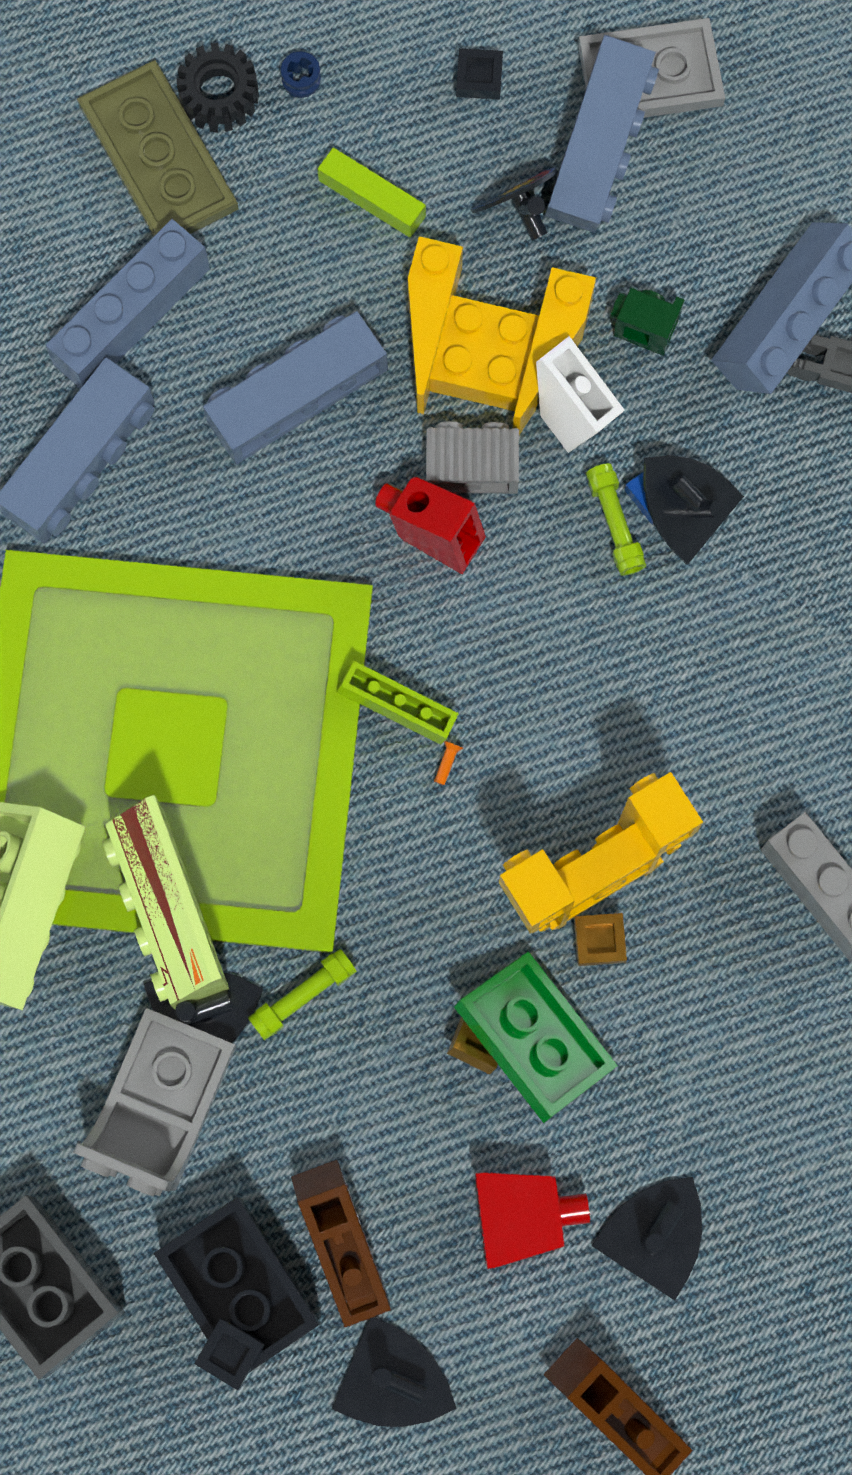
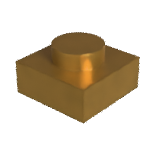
[574,913,627,966]
[447,1017,498,1075]

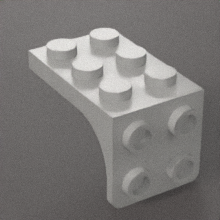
[73,1008,237,1197]

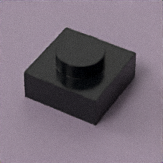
[456,48,503,100]
[194,1318,265,1390]

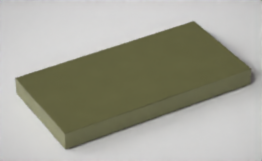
[77,60,239,237]

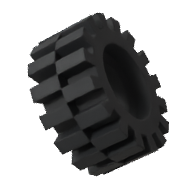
[176,43,259,133]

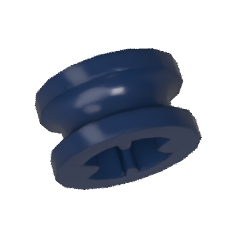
[281,51,321,98]

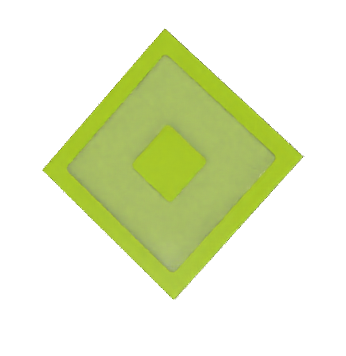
[0,550,373,953]

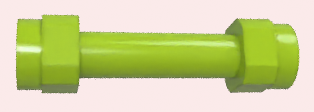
[586,463,646,576]
[247,949,357,1041]

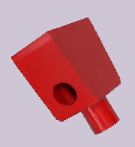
[375,477,486,575]
[475,1173,590,1269]

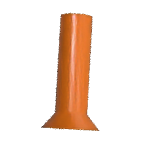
[434,741,463,785]

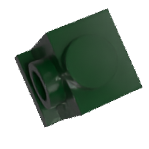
[610,288,685,356]

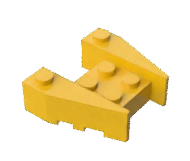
[408,236,596,435]
[499,772,703,933]

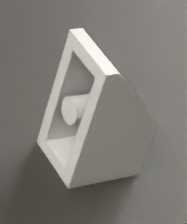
[536,336,625,453]

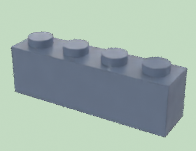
[544,34,659,233]
[45,219,210,389]
[711,222,852,394]
[203,311,388,465]
[0,357,155,544]

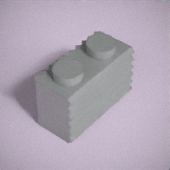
[426,422,519,494]

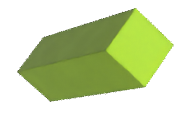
[318,147,426,238]
[337,661,459,745]

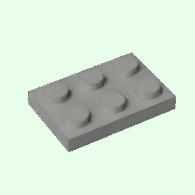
[578,18,725,118]

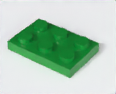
[454,952,618,1123]

